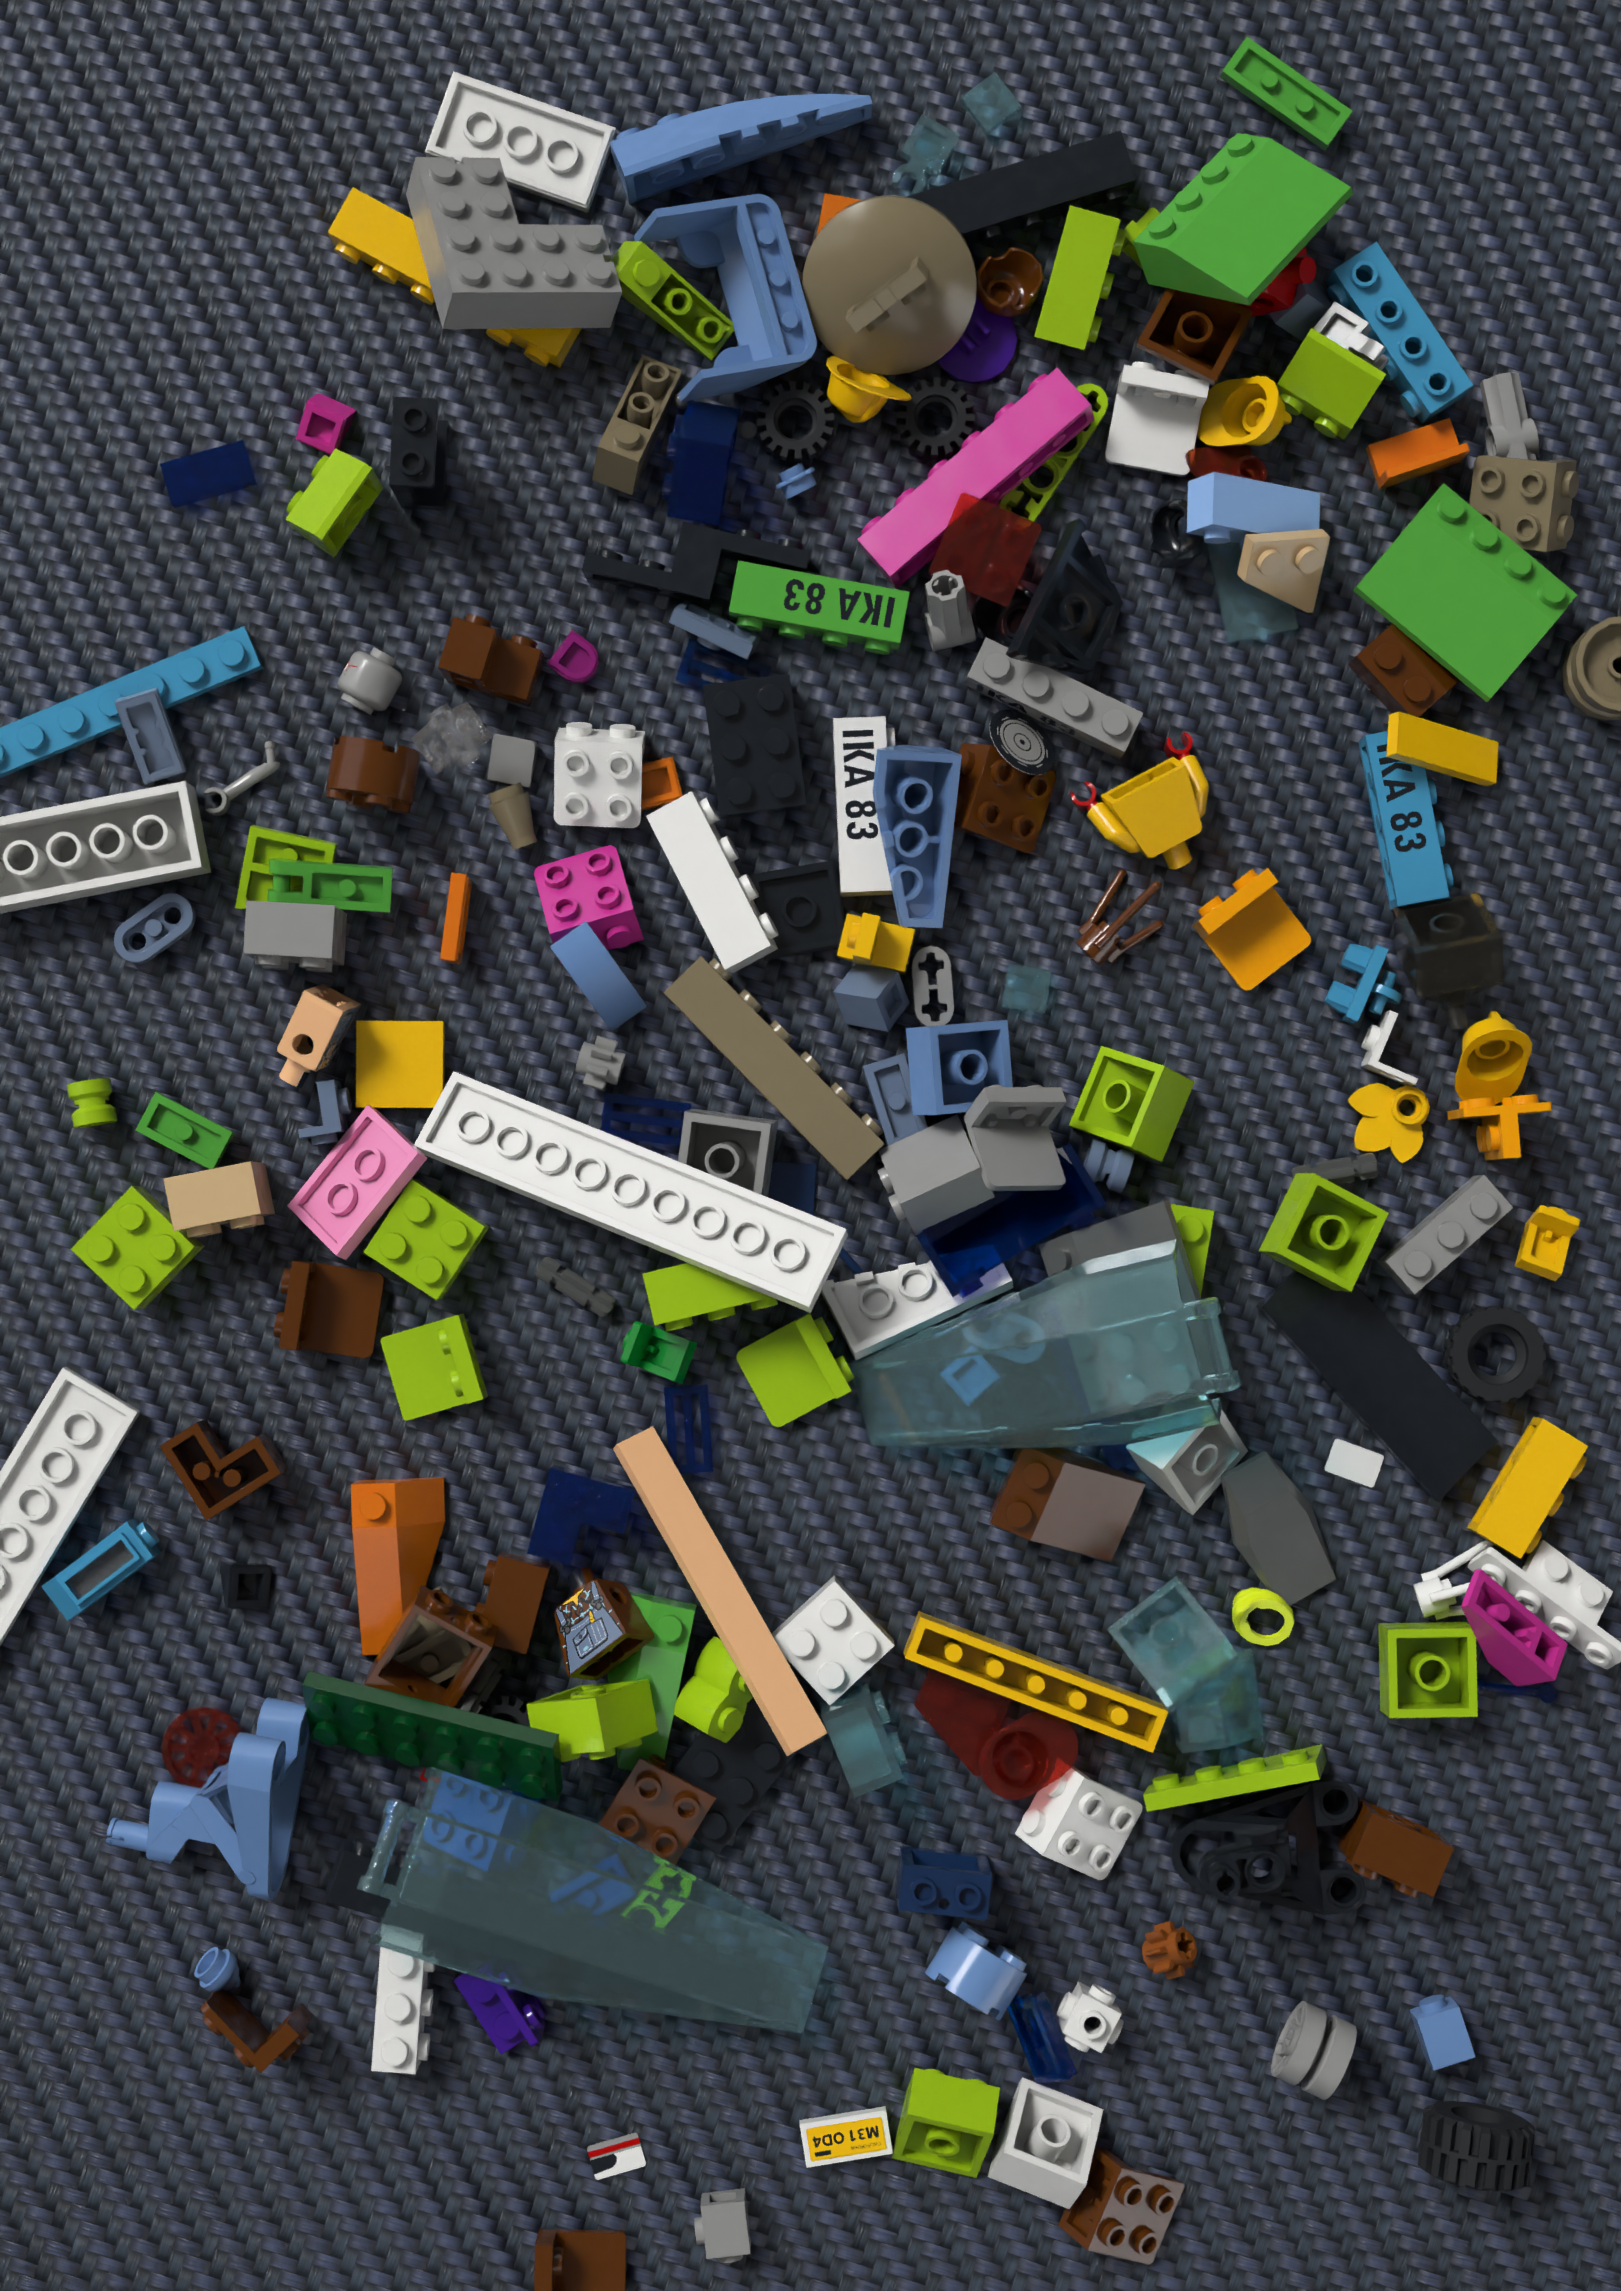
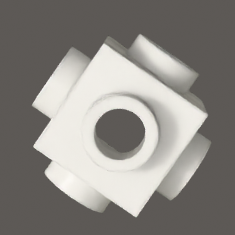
[1057,1981,1124,2053]

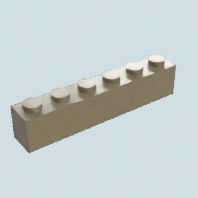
[664,956,885,1181]

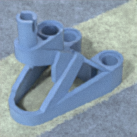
[106,1697,310,1901]

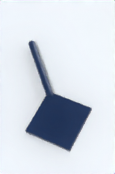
[768,1161,865,1275]

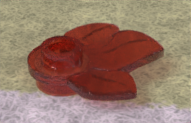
[1185,444,1267,482]

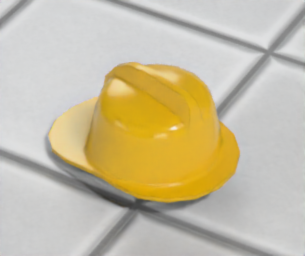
[826,356,911,423]
[1197,376,1292,447]
[1455,1011,1533,1105]

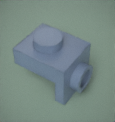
[298,1079,352,1146]

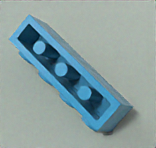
[1326,241,1473,424]

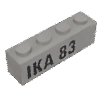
[965,637,1143,760]

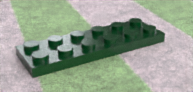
[302,1671,563,1802]

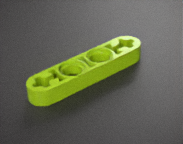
[998,384,1108,534]

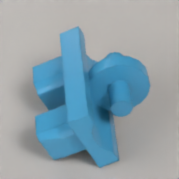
[1324,943,1402,1025]

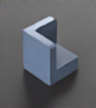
[1270,280,1332,341]
[833,964,910,1032]

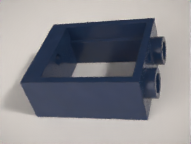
[895,1845,992,1920]

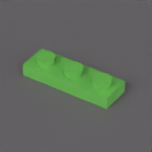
[1220,37,1352,151]

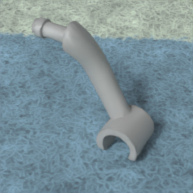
[204,741,280,816]

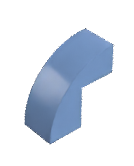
[550,921,647,1031]

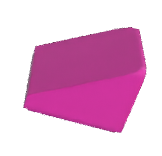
[296,393,356,455]

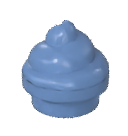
[194,1947,241,1993]

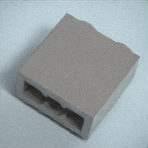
[877,1114,995,1234]

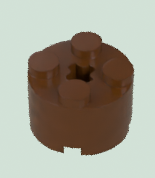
[326,736,421,814]

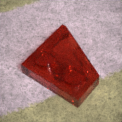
[914,1668,1012,1777]

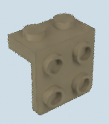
[1469,455,1579,552]

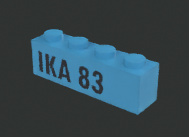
[1358,731,1453,911]

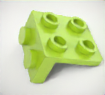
[736,1313,855,1427]

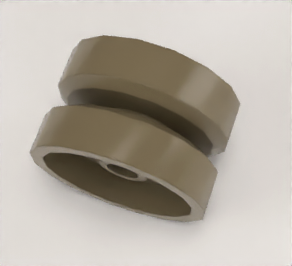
[1561,616,1621,721]

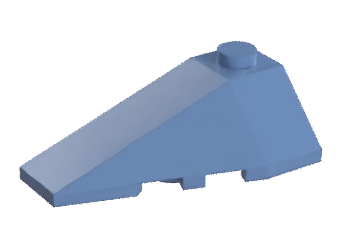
[873,745,962,928]

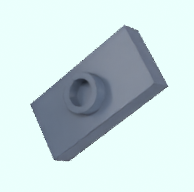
[669,600,761,659]
[115,687,187,785]

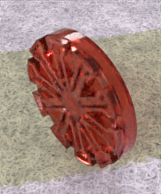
[162,1707,242,1788]

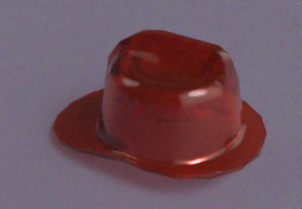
[979,1711,1078,1800]

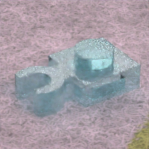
[892,114,960,195]

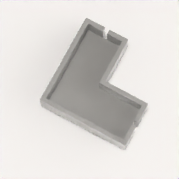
[406,157,622,329]

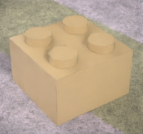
[163,1161,275,1238]

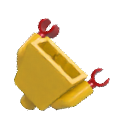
[1071,732,1209,870]

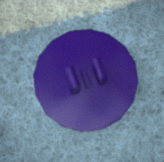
[937,297,1017,384]

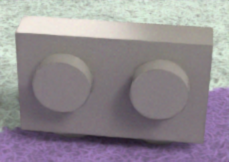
[963,1085,1066,1191]

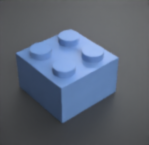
[906,1020,1013,1115]

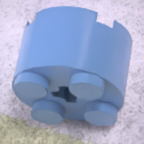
[925,1921,1027,2021]

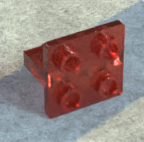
[929,492,1042,606]

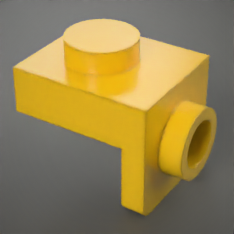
[1515,1205,1581,1282]

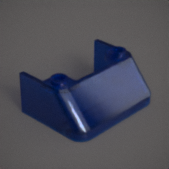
[911,1143,1107,1299]

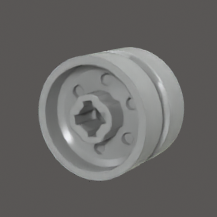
[1271,2001,1357,2100]

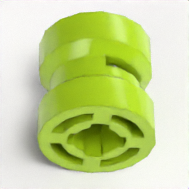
[66,1078,118,1128]

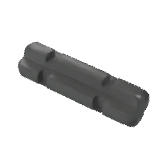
[1292,1153,1378,1185]
[535,1257,616,1317]
[454,1646,512,1714]

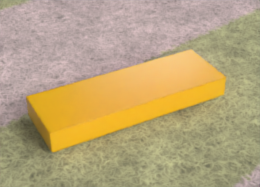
[1386,711,1499,786]

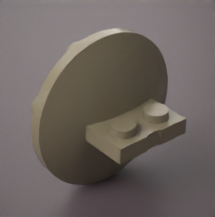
[802,195,977,375]

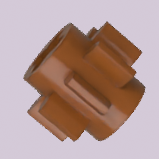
[1142,1921,1197,1980]

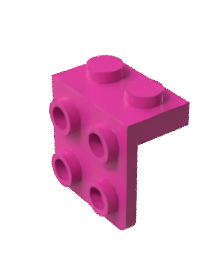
[534,845,644,964]

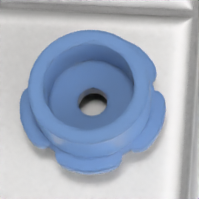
[776,462,817,499]

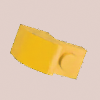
[837,912,915,976]

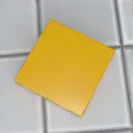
[356,1021,445,1108]

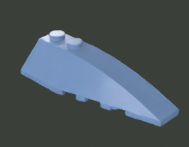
[610,94,873,204]

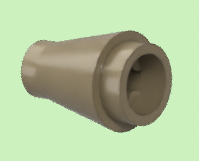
[488,782,537,850]

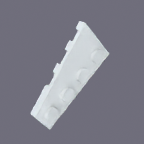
[821,1246,1013,1360]

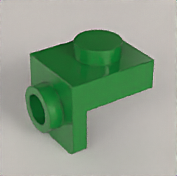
[620,1321,697,1384]

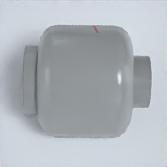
[338,647,402,715]

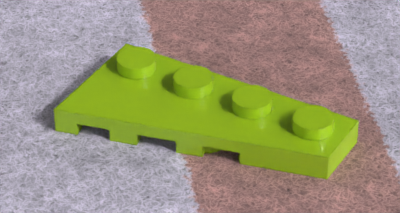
[1143,1744,1327,1812]

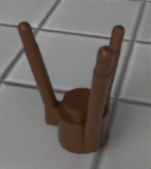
[1075,869,1163,966]

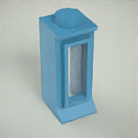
[41,1518,161,1621]

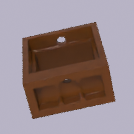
[364,1585,498,1708]

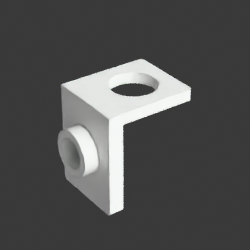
[1360,1010,1418,1086]

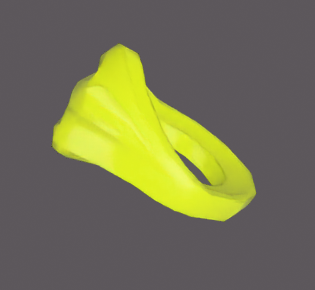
[1232,1587,1295,1646]

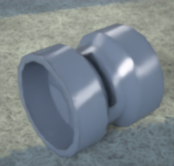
[1079,1139,1135,1193]

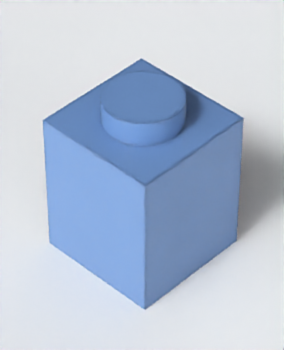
[1409,1995,1475,2071]

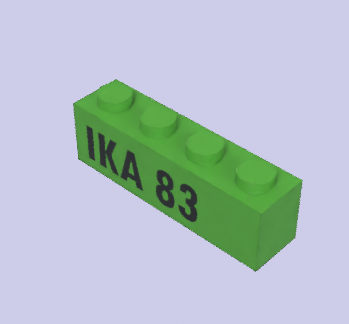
[729,560,910,655]

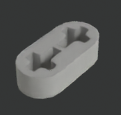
[911,946,954,1027]

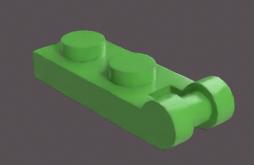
[267,858,393,913]

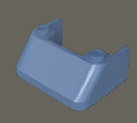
[634,194,817,402]

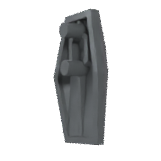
[1221,1451,1336,1606]

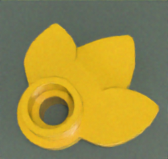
[1348,1083,1430,1163]

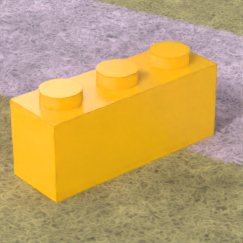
[1467,1416,1588,1559]

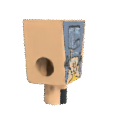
[277,984,361,1088]

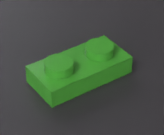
[135,1092,235,1169]

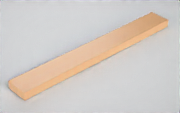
[613,1426,828,1756]

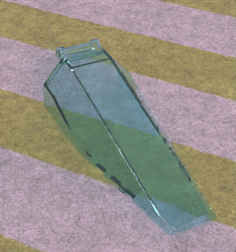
[357,1767,828,2033]

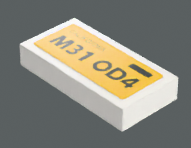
[799,2106,893,2168]

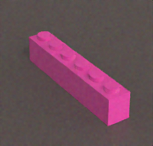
[857,368,1095,589]

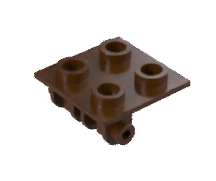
[596,1754,716,1869]

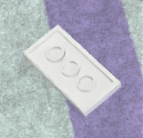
[425,71,617,213]

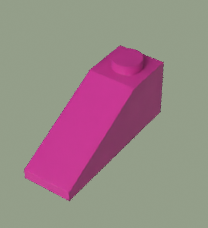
[1461,1569,1568,1686]

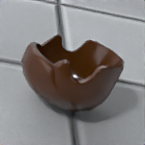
[976,247,1044,317]

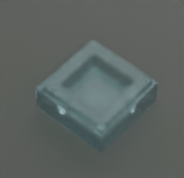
[960,72,1021,136]
[1001,964,1051,1014]

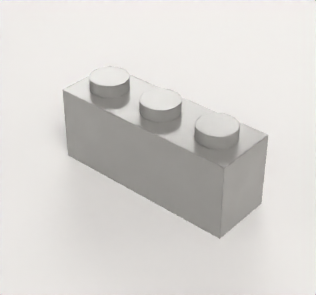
[1377,1175,1513,1295]

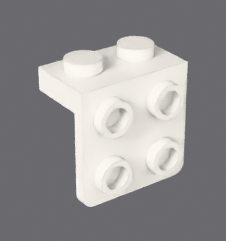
[1105,362,1210,477]
[554,722,645,828]
[1015,1757,1143,1880]

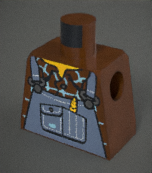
[554,1567,655,1681]

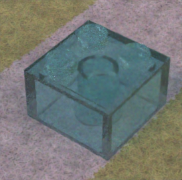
[1107,1576,1240,1712]
[820,1683,908,1798]

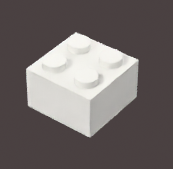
[771,1576,895,1705]

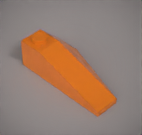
[351,1477,446,1655]

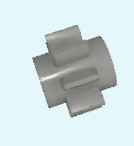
[575,1035,626,1091]

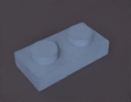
[862,1053,928,1146]

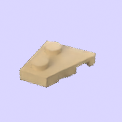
[1237,529,1330,613]

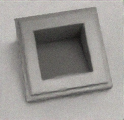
[487,734,539,788]

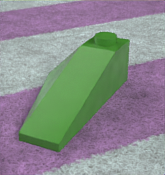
[607,1590,697,1770]

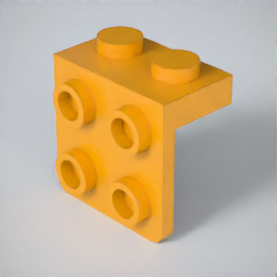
[1192,868,1311,991]

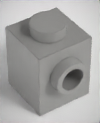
[694,2188,751,2263]

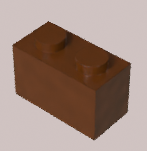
[475,1551,552,1654]

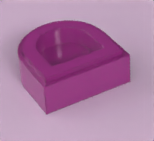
[546,630,599,684]

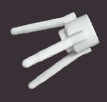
[1413,1540,1496,1621]

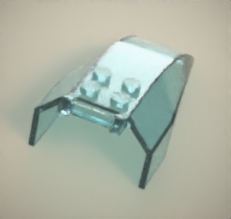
[848,1239,1241,1449]

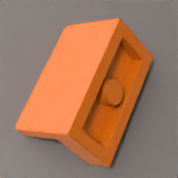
[1365,418,1470,490]

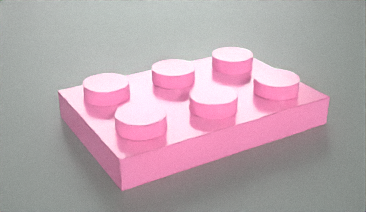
[287,1105,427,1260]

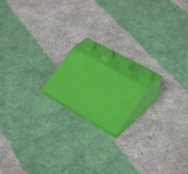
[1133,133,1353,305]
[1353,483,1577,702]

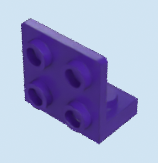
[454,1952,547,2054]

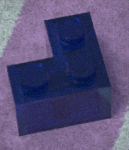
[662,400,740,525]
[527,1465,637,1565]

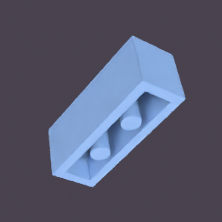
[1187,472,1320,549]

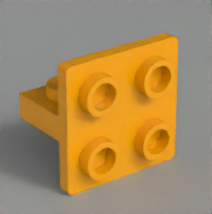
[1447,1094,1552,1161]

